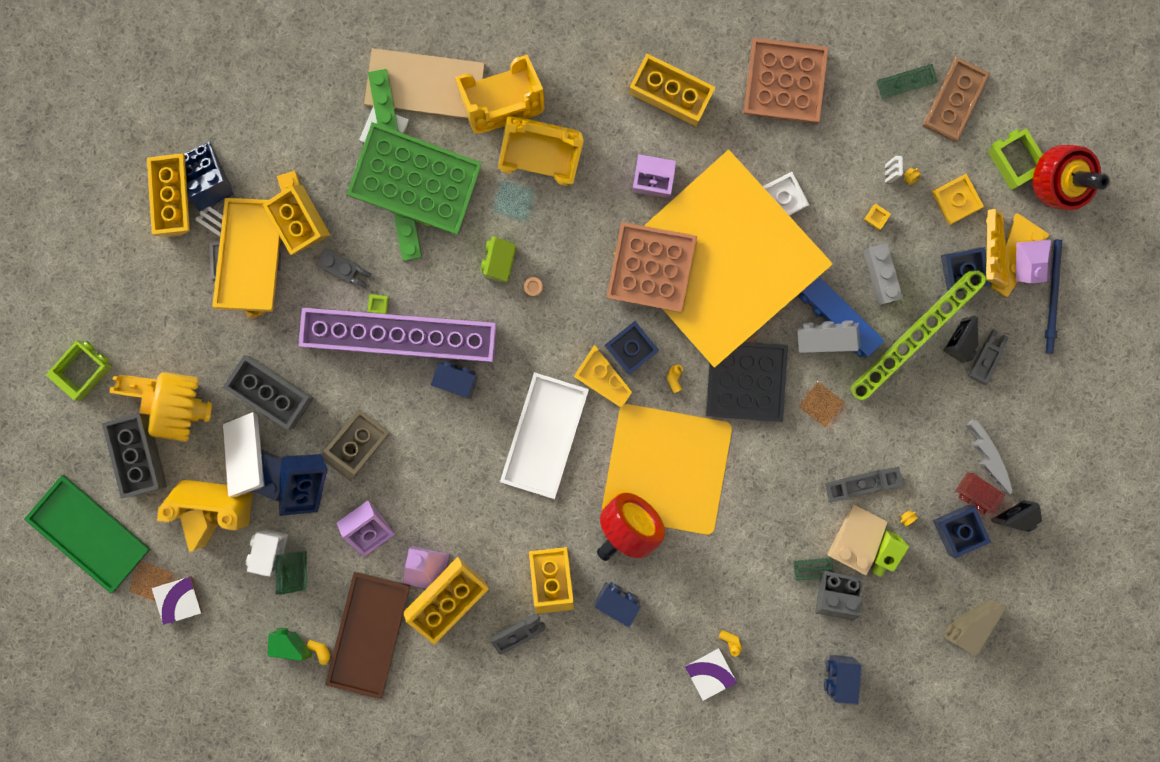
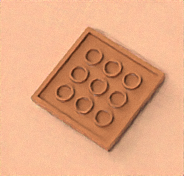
[743,38,829,124]
[606,222,697,313]

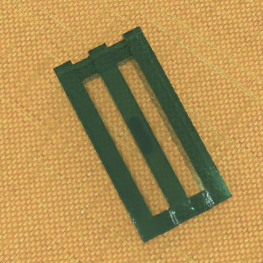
[793,557,834,581]

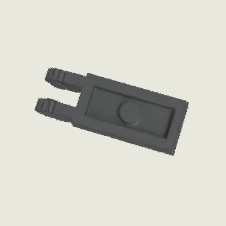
[316,248,372,288]
[968,329,1008,385]
[490,614,546,655]

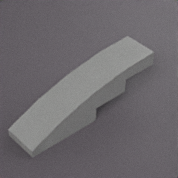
[965,420,1013,494]

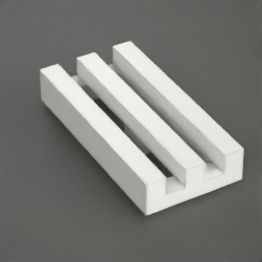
[885,156,903,183]
[195,206,223,236]

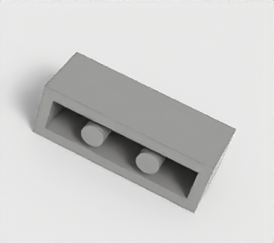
[863,243,903,306]
[797,321,861,353]

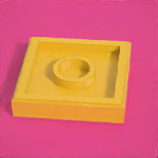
[932,174,984,225]

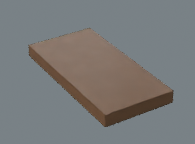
[922,57,990,142]

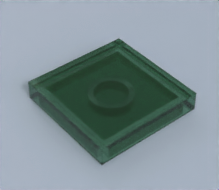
[275,551,307,595]

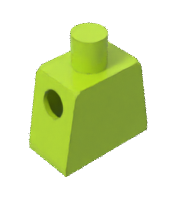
[871,529,909,577]

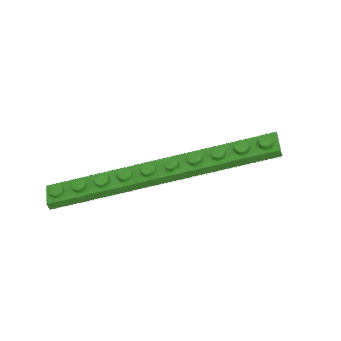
[368,69,422,261]

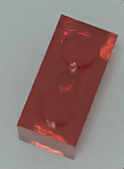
[955,472,1005,515]

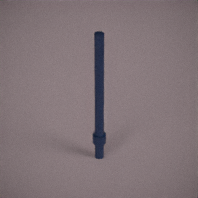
[1045,239,1063,354]

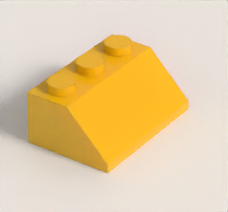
[262,185,331,255]

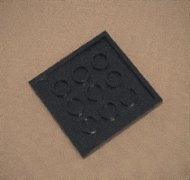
[705,342,788,422]

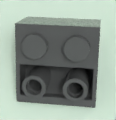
[816,571,863,621]

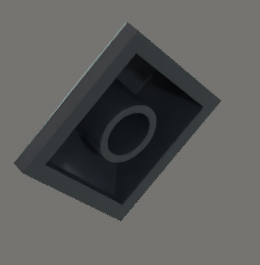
[943,315,978,363]
[991,500,1042,532]

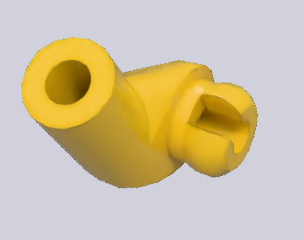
[307,640,331,665]

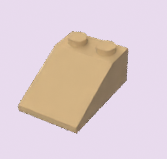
[827,504,887,575]

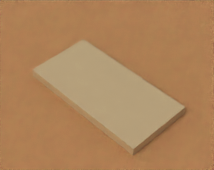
[364,48,485,119]

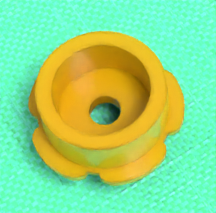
[903,168,921,185]
[900,510,918,527]

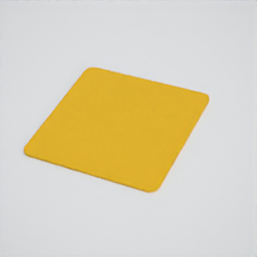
[602,404,732,535]

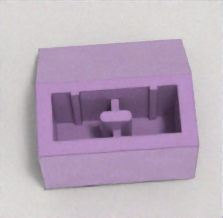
[632,154,676,199]

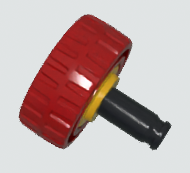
[1033,145,1110,211]
[597,493,665,561]

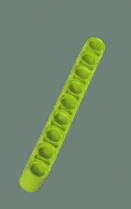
[850,271,986,400]

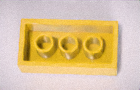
[629,53,716,127]
[403,557,489,645]

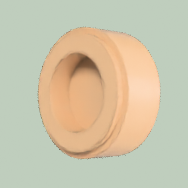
[524,277,543,297]

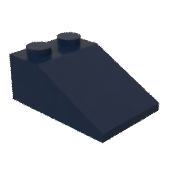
[279,454,328,516]

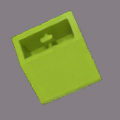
[481,236,517,284]

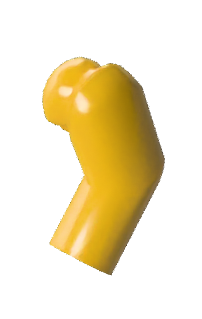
[666,364,683,393]
[719,629,742,657]

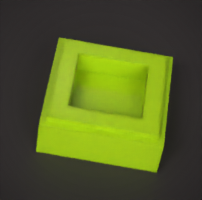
[367,294,389,314]

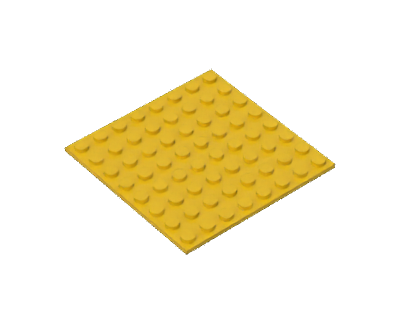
[613,149,833,368]

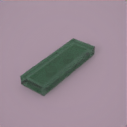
[876,64,938,99]

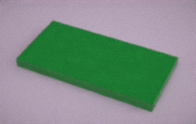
[24,475,151,594]

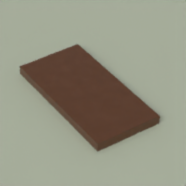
[325,572,410,699]

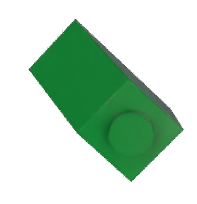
[267,628,312,661]

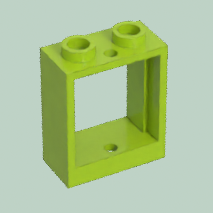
[987,128,1043,190]
[46,340,112,401]

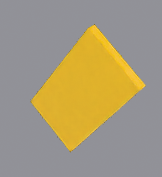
[212,198,281,312]

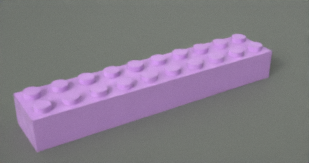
[299,308,497,363]

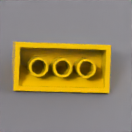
[147,153,190,238]

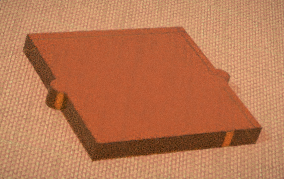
[798,382,844,427]
[129,561,172,601]

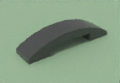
[825,467,903,503]

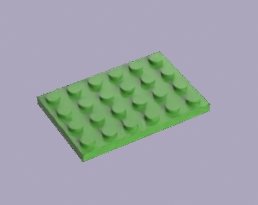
[346,122,482,235]

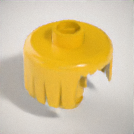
[140,372,212,442]

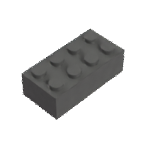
[223,355,314,430]
[102,413,167,499]

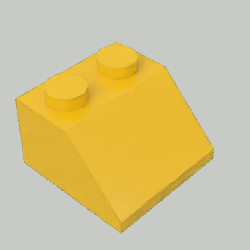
[179,509,218,552]

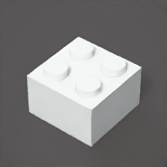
[246,529,288,576]

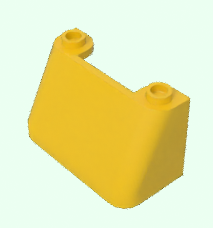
[455,55,545,134]
[498,116,584,186]
[157,480,253,530]

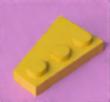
[574,345,632,408]

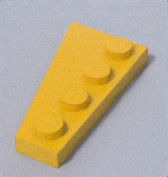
[986,209,1009,288]
[990,213,1049,298]

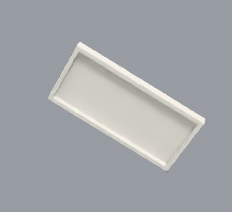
[500,372,589,499]

